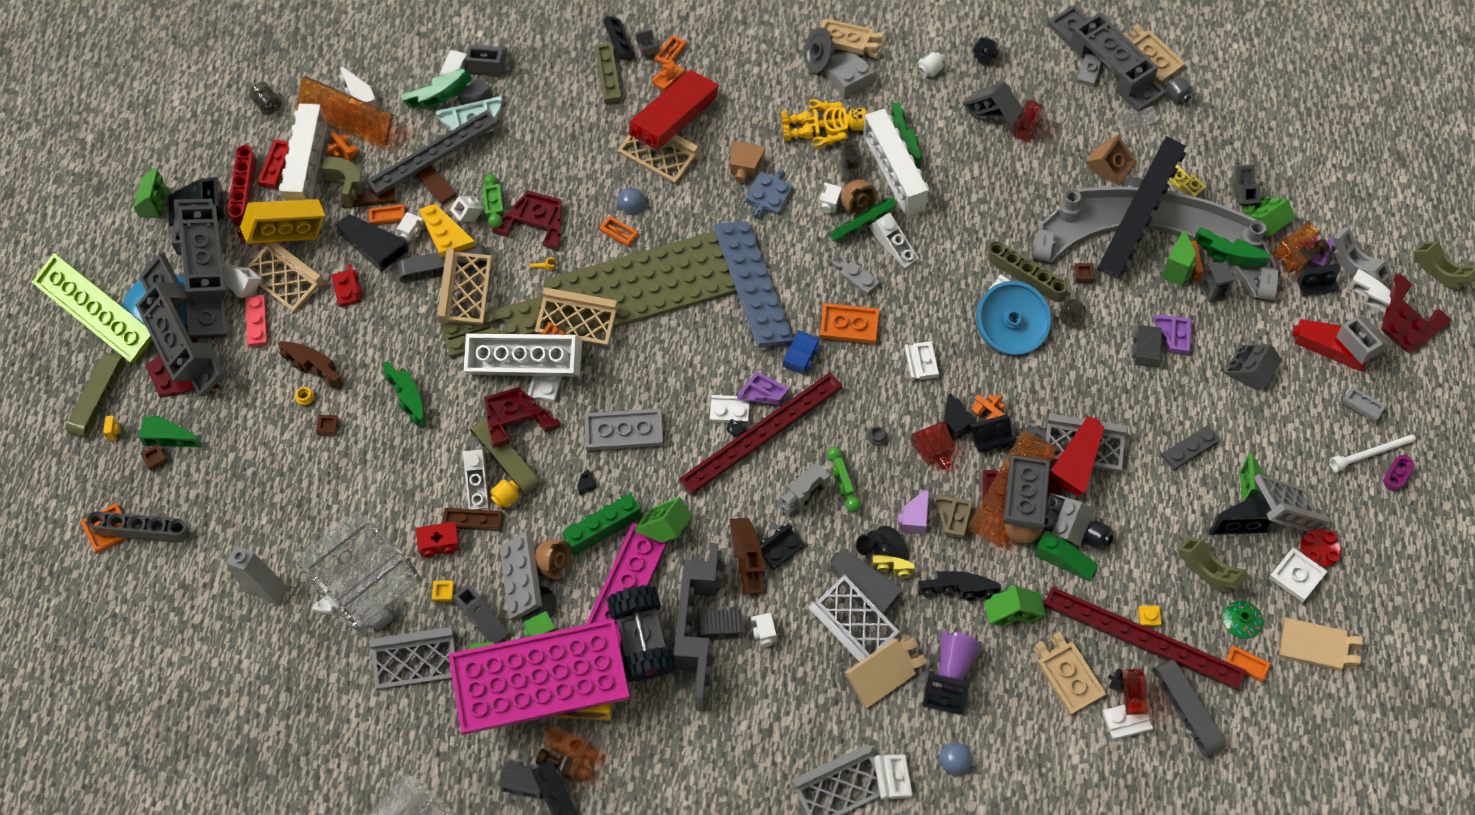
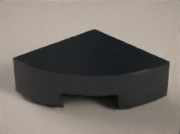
[577,469,597,495]

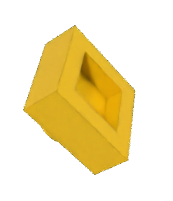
[103,416,121,441]
[432,581,454,602]
[1138,606,1162,627]

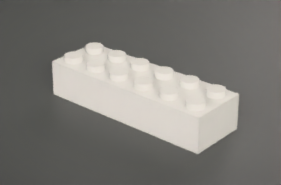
[279,104,327,201]
[863,108,929,217]
[464,334,582,377]

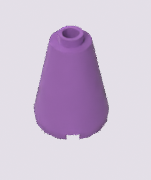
[939,631,982,690]

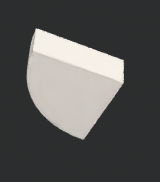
[312,594,337,615]

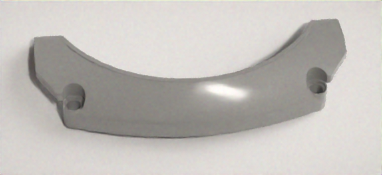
[1033,186,1279,301]

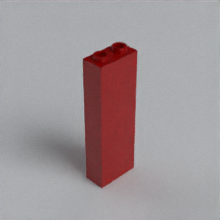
[628,69,719,150]

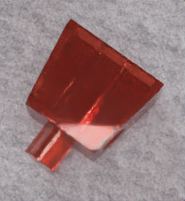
[1013,100,1044,143]
[910,421,954,470]
[1123,668,1147,715]

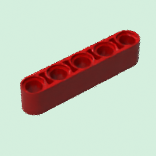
[228,145,256,226]

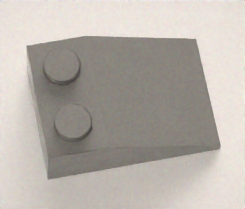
[823,50,874,99]

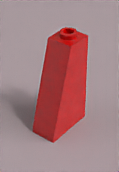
[1292,319,1367,371]
[1049,416,1104,498]

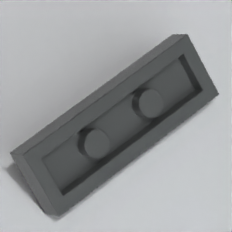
[1161,425,1220,471]

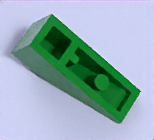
[139,416,202,448]
[1034,531,1098,582]

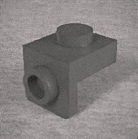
[635,29,659,56]

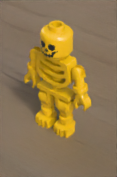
[781,99,869,150]

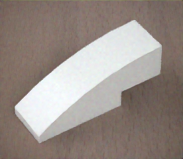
[1348,269,1391,313]

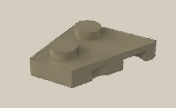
[935,495,973,539]

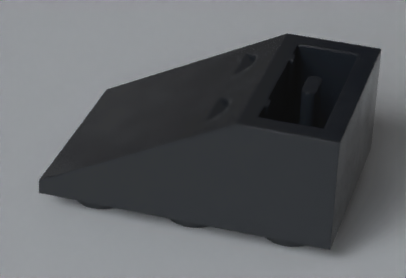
[168,177,224,226]

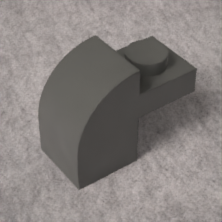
[456,78,492,105]
[1233,164,1260,204]

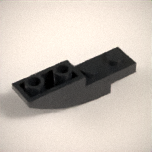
[917,571,1001,601]

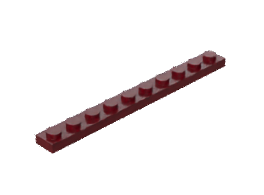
[679,372,842,495]
[1044,587,1246,690]

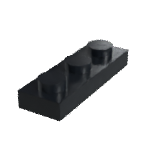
[603,16,635,61]
[531,760,578,815]

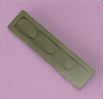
[595,43,621,103]

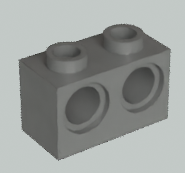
[1202,261,1235,303]

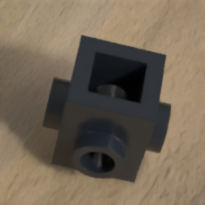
[973,36,999,64]

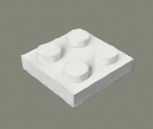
[1269,547,1327,603]

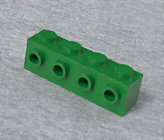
[562,493,642,556]

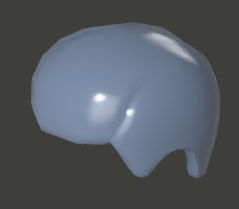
[616,187,645,215]
[939,742,973,776]

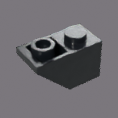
[943,393,974,441]

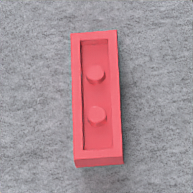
[245,295,268,347]

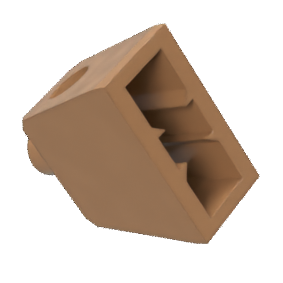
[730,141,765,183]

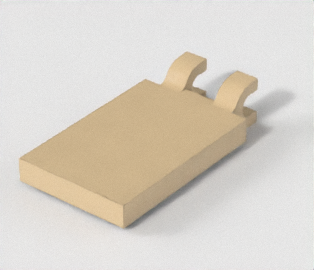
[820,19,884,59]
[1123,23,1186,84]
[1279,617,1363,671]
[1033,631,1106,715]
[845,635,927,708]

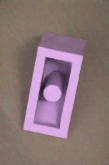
[898,490,928,534]

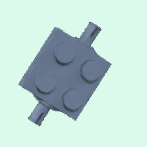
[745,169,793,220]

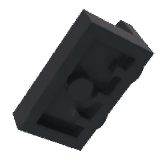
[1297,264,1341,296]
[970,414,1015,452]
[760,523,805,570]

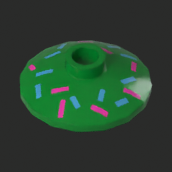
[1223,601,1264,639]

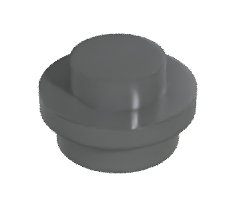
[867,426,887,445]

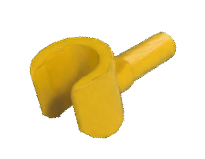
[530,257,555,271]

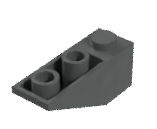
[453,583,510,644]

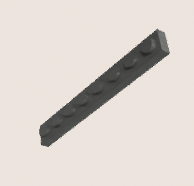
[367,110,498,197]

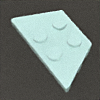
[435,96,502,133]

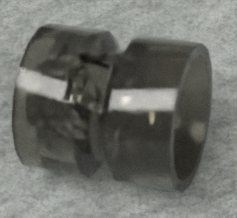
[249,82,281,115]

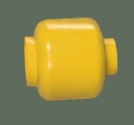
[490,479,520,508]

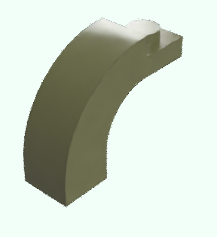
[321,157,363,207]
[1413,241,1475,289]
[1177,537,1249,592]

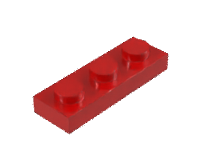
[257,139,289,189]

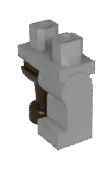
[781,462,830,516]

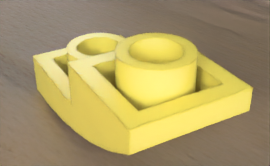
[1168,165,1206,197]
[872,555,915,579]

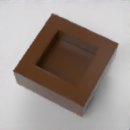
[1074,263,1095,283]
[316,415,339,436]
[140,444,168,471]

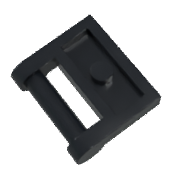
[922,671,970,715]

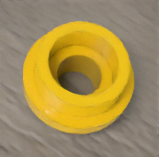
[295,387,314,406]

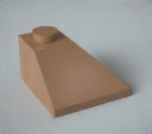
[1086,135,1137,186]

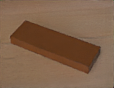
[415,165,456,205]
[340,187,396,208]
[442,508,504,531]

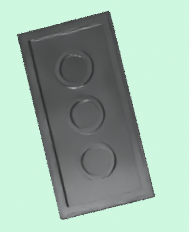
[1003,455,1050,530]

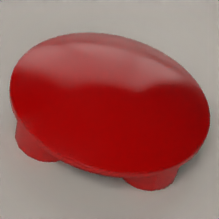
[1300,529,1341,567]

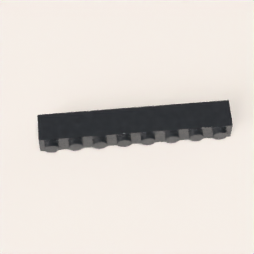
[1097,136,1186,279]

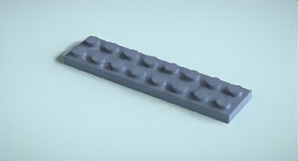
[713,221,793,348]

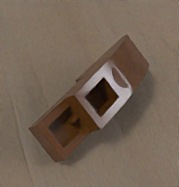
[277,341,343,390]
[729,518,765,595]

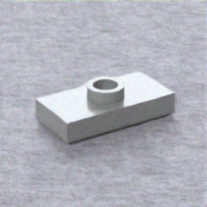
[1077,53,1102,87]
[1341,386,1387,423]

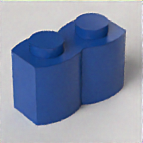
[783,330,821,375]

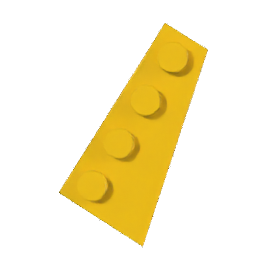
[419,204,476,258]

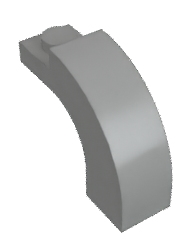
[1333,227,1392,284]

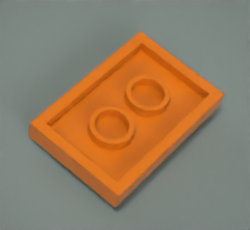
[819,303,879,344]

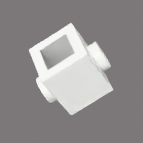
[450,196,484,222]

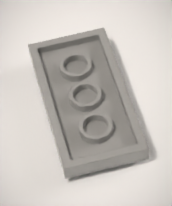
[584,409,663,451]
[500,531,542,621]

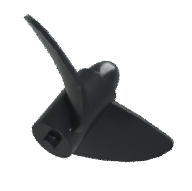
[856,526,908,561]

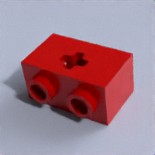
[416,521,460,558]

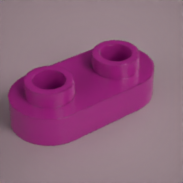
[1383,455,1414,491]

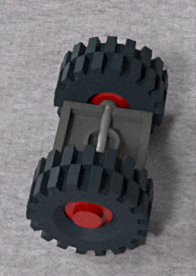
[607,585,676,682]

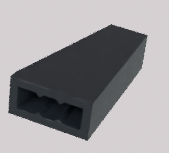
[336,214,409,272]

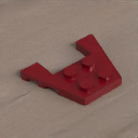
[492,191,562,251]
[1381,274,1451,353]
[145,331,220,398]
[483,387,561,448]

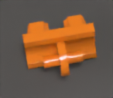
[651,61,685,92]
[326,132,358,162]
[971,394,1006,419]

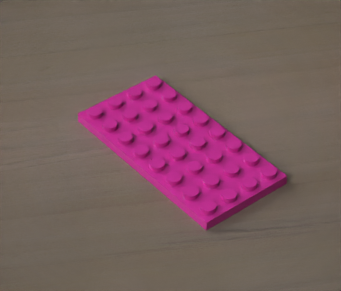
[449,619,630,735]

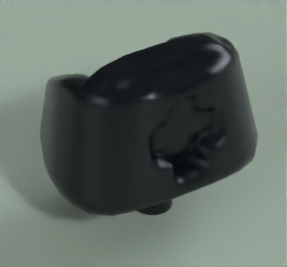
[726,419,747,437]
[1108,669,1127,691]

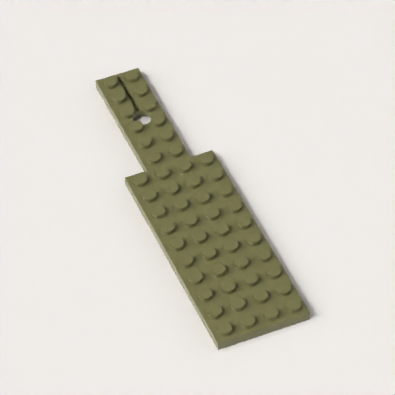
[441,231,737,358]

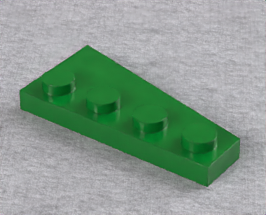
[828,197,897,241]

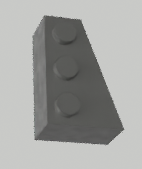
[963,82,1025,123]

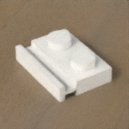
[904,341,939,381]
[528,376,562,403]
[710,395,750,424]
[1102,700,1153,741]
[874,754,912,799]

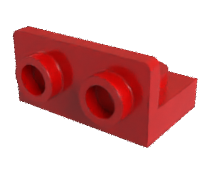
[331,264,363,307]

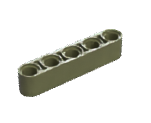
[987,241,1068,302]
[66,353,126,437]
[470,417,541,496]

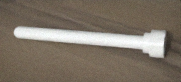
[1329,435,1416,473]

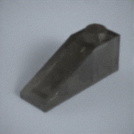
[839,141,862,187]

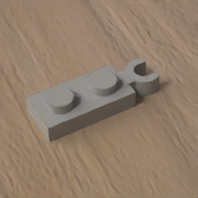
[833,255,880,296]

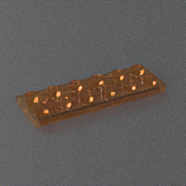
[295,76,394,148]
[967,429,1058,548]

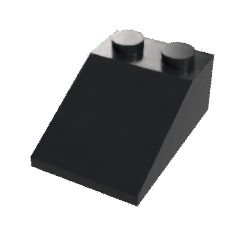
[1209,493,1275,535]

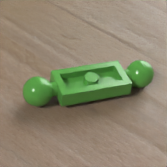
[482,174,504,228]
[827,447,861,513]

